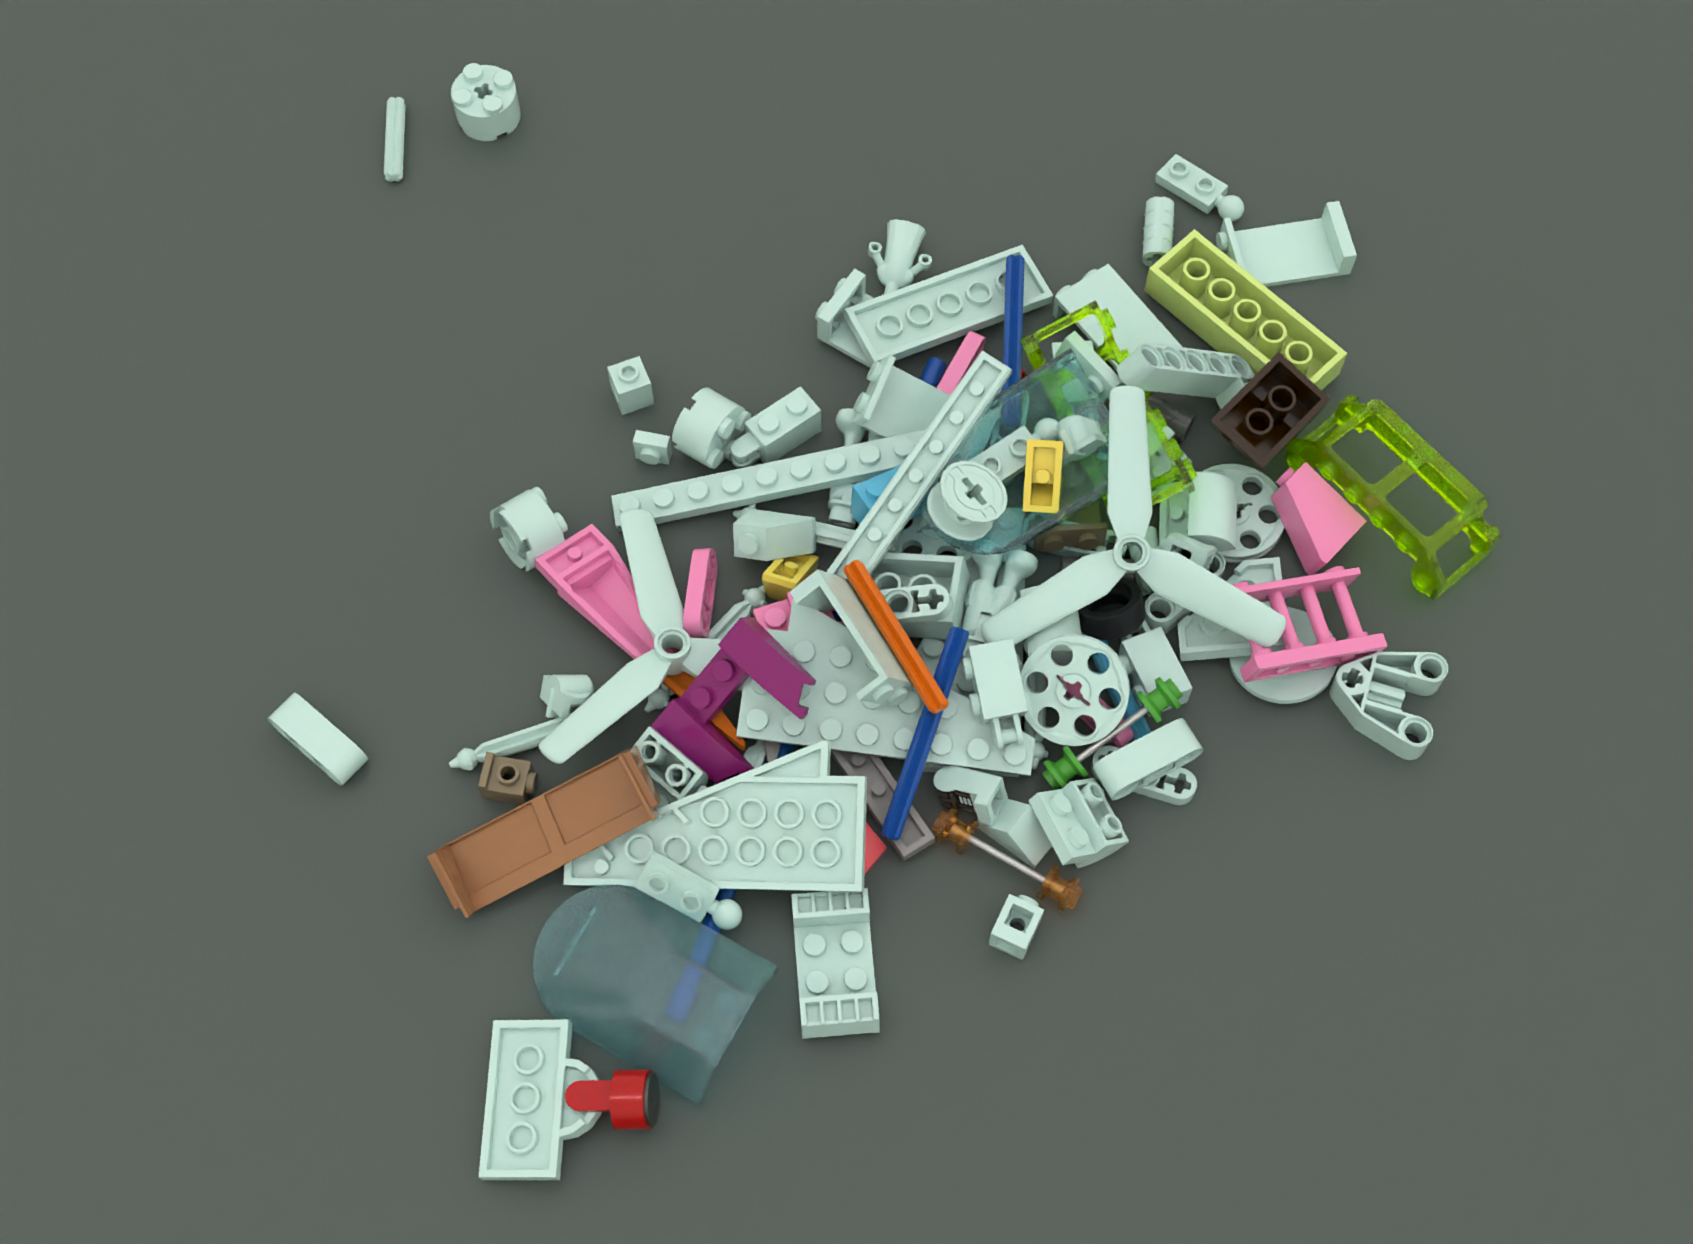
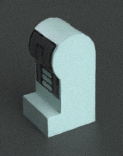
[933,766,1008,826]

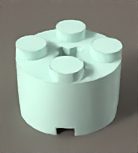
[451,63,521,141]
[672,387,751,469]
[490,487,568,571]

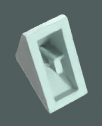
[975,799,1053,869]

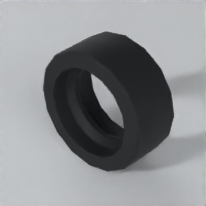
[1078,577,1145,640]

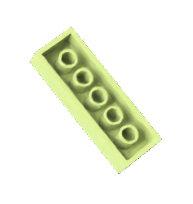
[1144,229,1347,390]

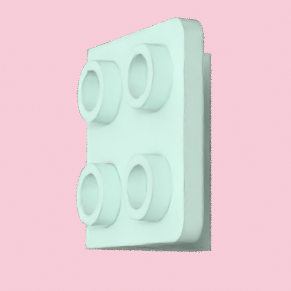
[815,268,873,368]

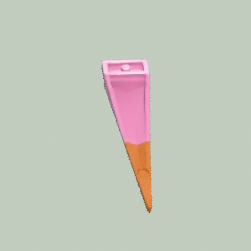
[535,524,745,751]

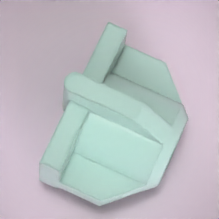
[1056,415,1107,466]
[540,675,594,719]

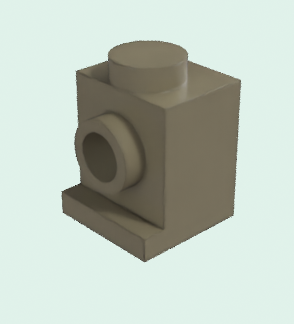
[478,752,538,805]

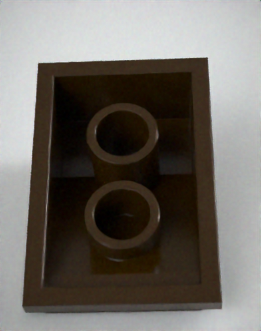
[1209,352,1331,471]

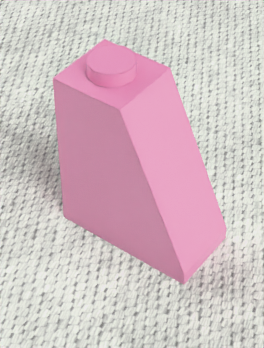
[1270,462,1367,575]

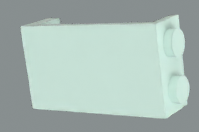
[1216,201,1357,287]
[1052,264,1182,386]
[853,355,999,468]
[789,569,914,706]

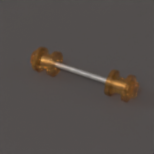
[932,808,1084,912]

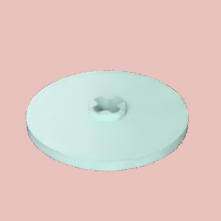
[1228,607,1337,704]

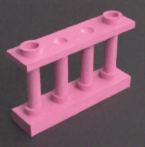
[1233,566,1387,682]

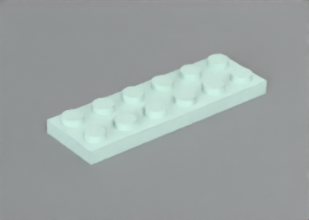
[844,245,1054,366]

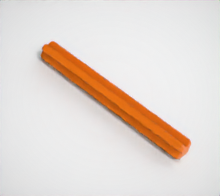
[844,560,949,714]

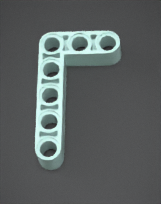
[1117,343,1255,409]

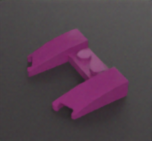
[651,617,816,784]

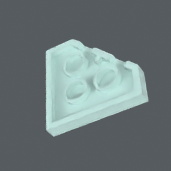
[1177,557,1285,661]

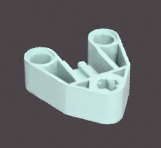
[1329,651,1448,760]

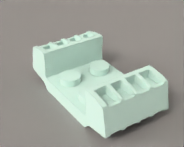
[791,888,880,1039]

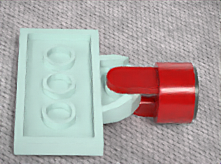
[479,1019,660,1180]

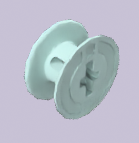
[927,461,1008,541]

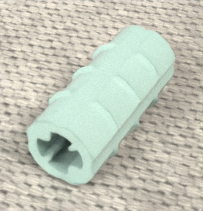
[1142,197,1175,267]

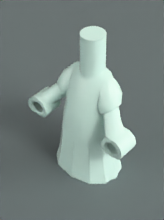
[868,219,932,295]

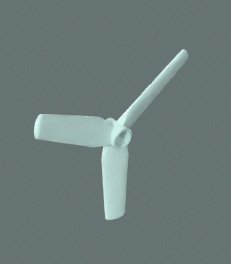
[981,385,1286,648]
[538,509,744,764]

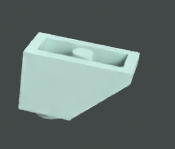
[733,509,816,561]

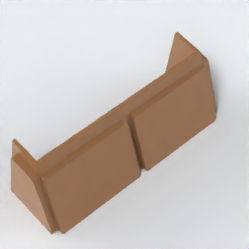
[427,745,661,918]

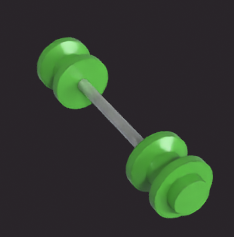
[1042,677,1183,790]

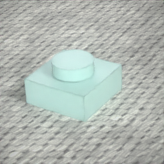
[633,430,672,465]

